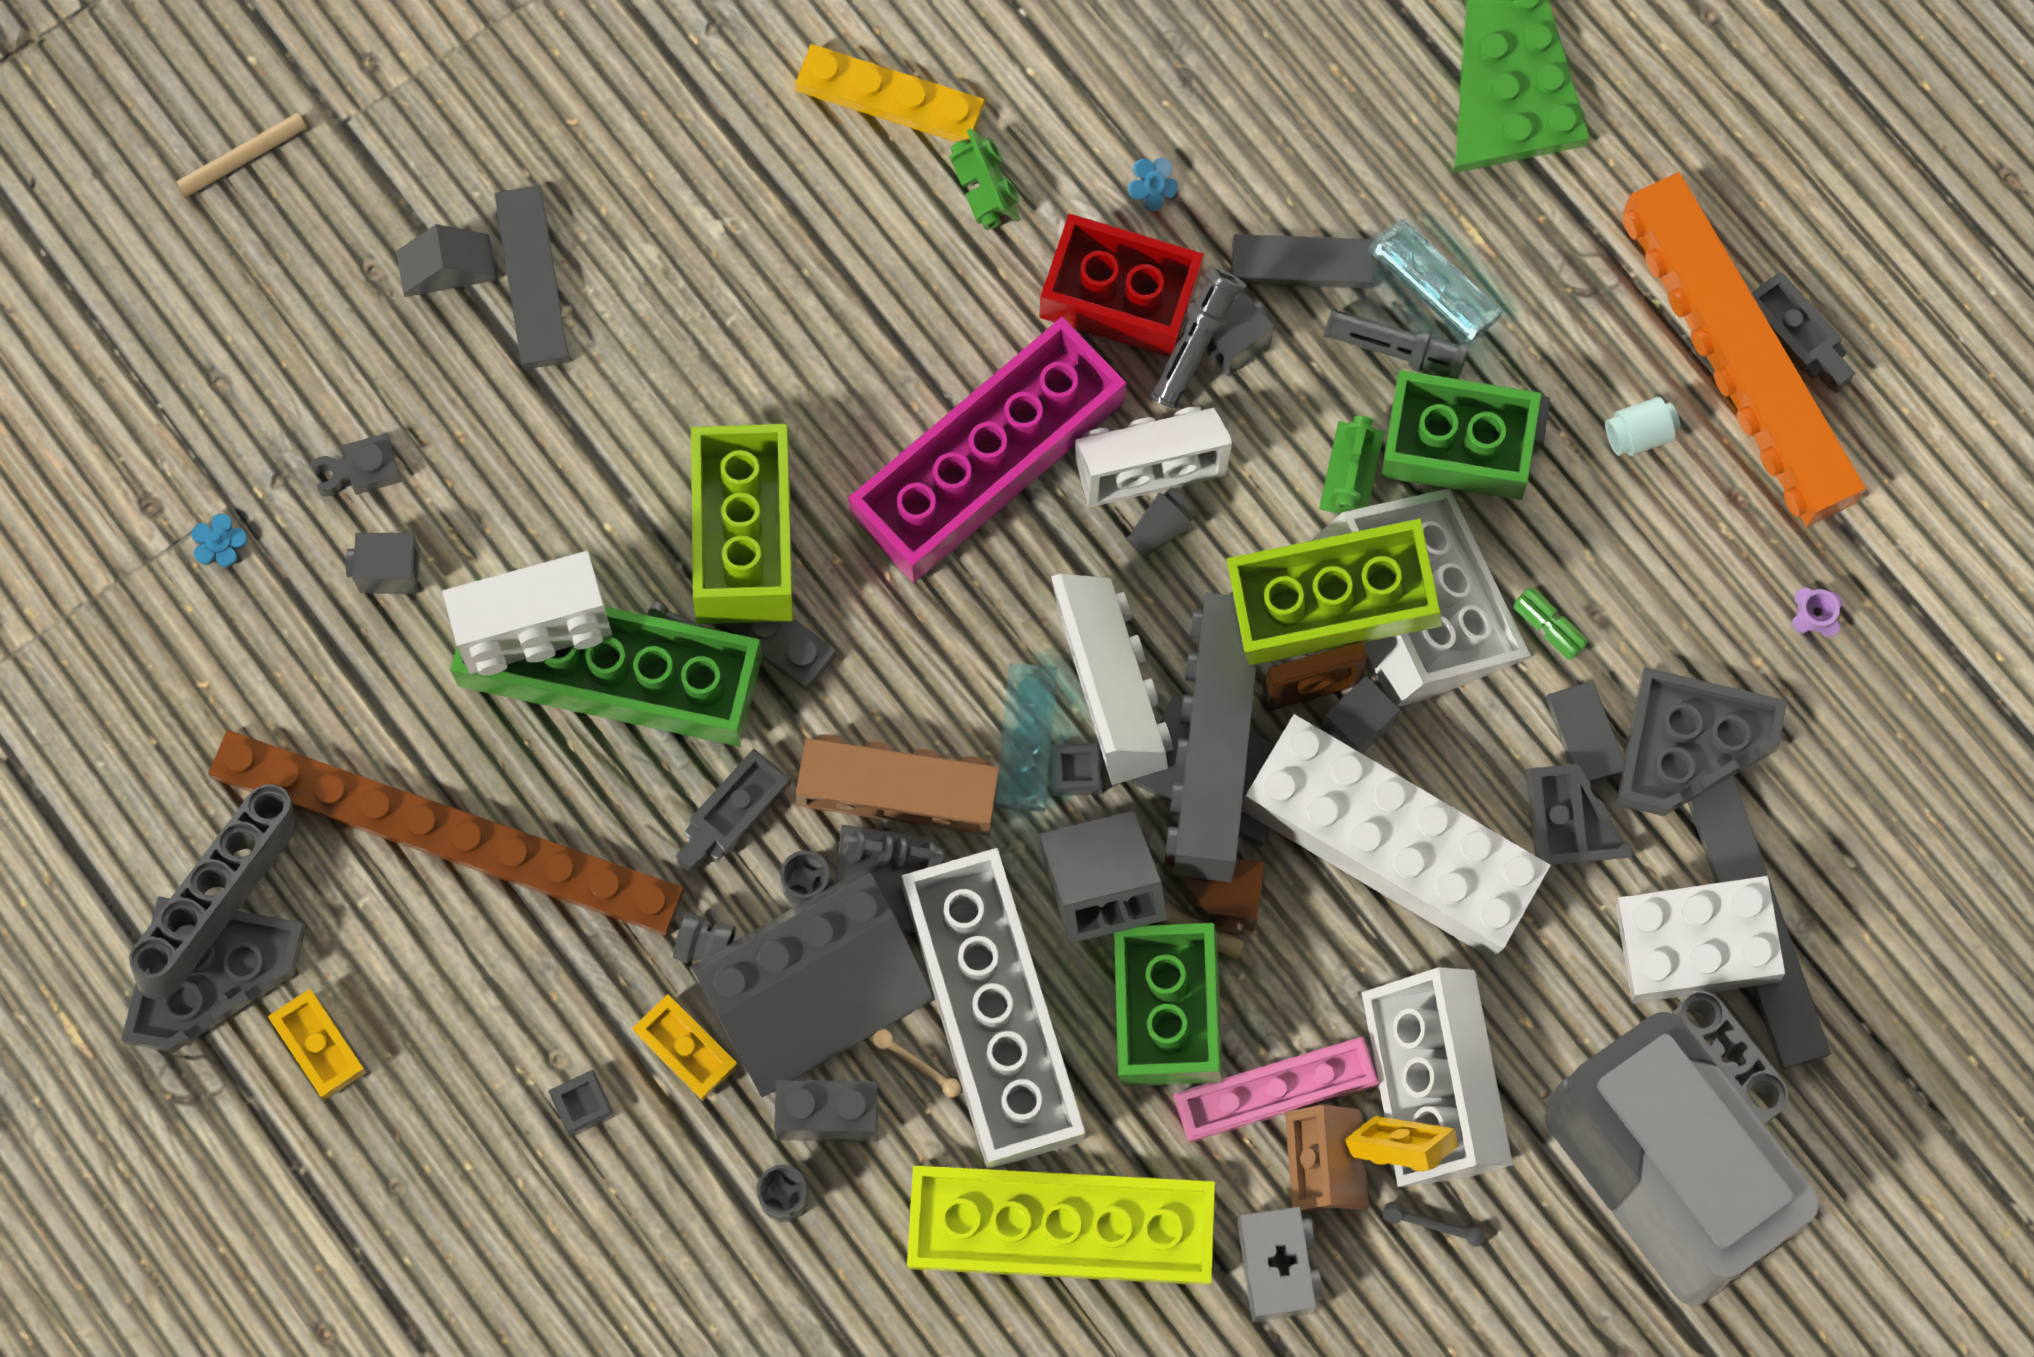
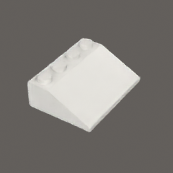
[1313,488,1531,707]

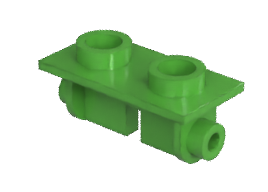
[950,128,1021,230]
[1319,416,1385,514]

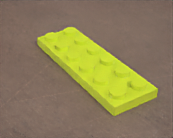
[907,1165,1215,1285]

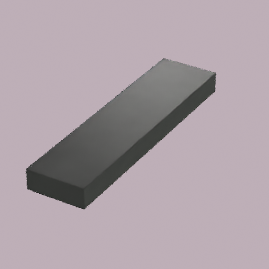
[494,185,569,370]

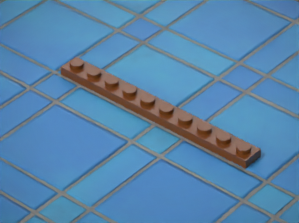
[208,730,684,937]

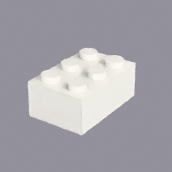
[442,550,612,676]
[1616,876,1785,1004]

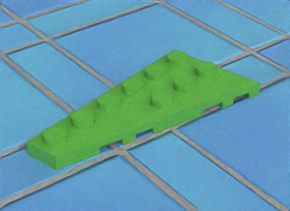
[1453,0,1589,174]

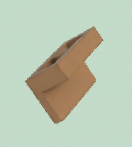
[1285,1104,1369,1213]

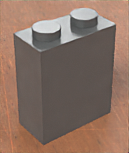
[1039,811,1167,944]

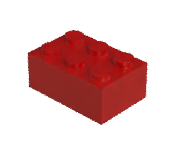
[1039,213,1204,357]

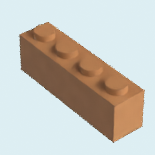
[795,734,999,836]

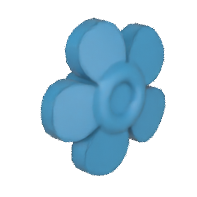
[1128,158,1178,211]
[191,514,247,568]

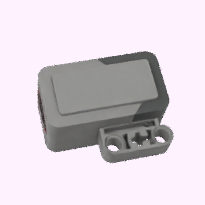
[1545,991,1819,1306]

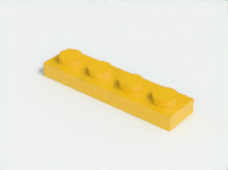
[795,44,984,143]

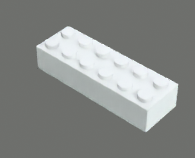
[1241,714,1551,959]
[902,848,1085,1169]

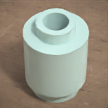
[1605,397,1680,456]

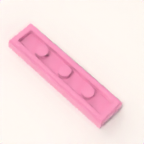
[1173,1036,1379,1144]

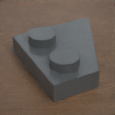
[1526,764,1633,865]

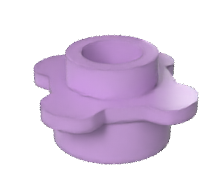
[1792,587,1842,638]

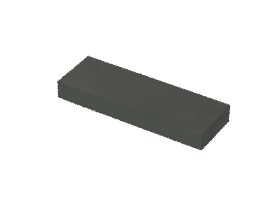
[1232,234,1373,289]

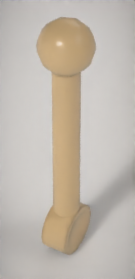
[873,1029,962,1097]

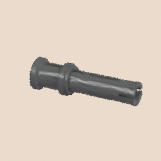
[1150,266,1246,408]
[1324,308,1470,379]

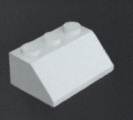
[1074,407,1232,508]

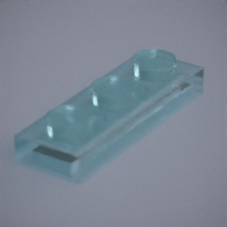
[1368,218,1504,343]
[996,663,1058,812]

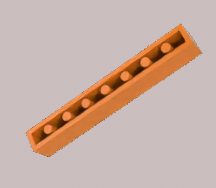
[1623,172,1866,528]

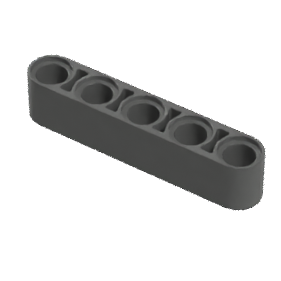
[129,784,296,1000]

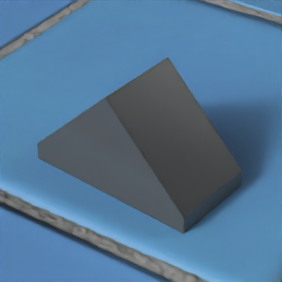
[396,224,497,297]

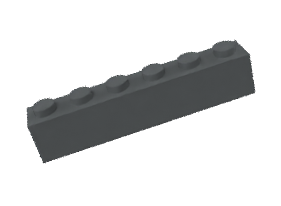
[1165,592,1256,882]

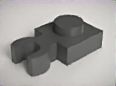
[311,433,402,497]

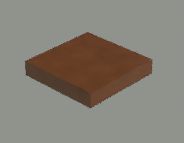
[1262,641,1368,712]

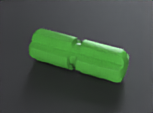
[1514,588,1588,660]

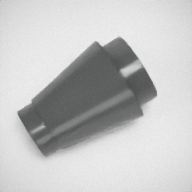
[1127,487,1197,558]

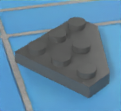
[1616,667,1787,816]
[121,896,306,1053]

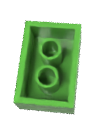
[1381,370,1541,500]
[1114,923,1223,1086]

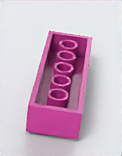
[848,317,1127,584]

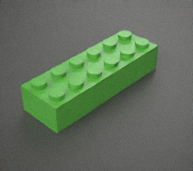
[450,579,763,747]

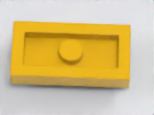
[268,988,366,1101]
[632,994,738,1101]
[1345,1116,1459,1171]

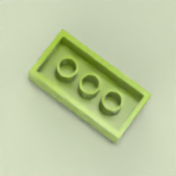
[691,424,793,624]
[1226,518,1442,665]

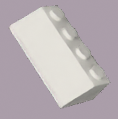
[1051,574,1174,785]
[1362,967,1513,1187]

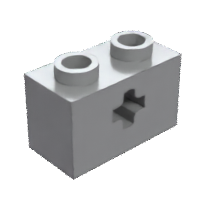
[1237,1207,1323,1322]

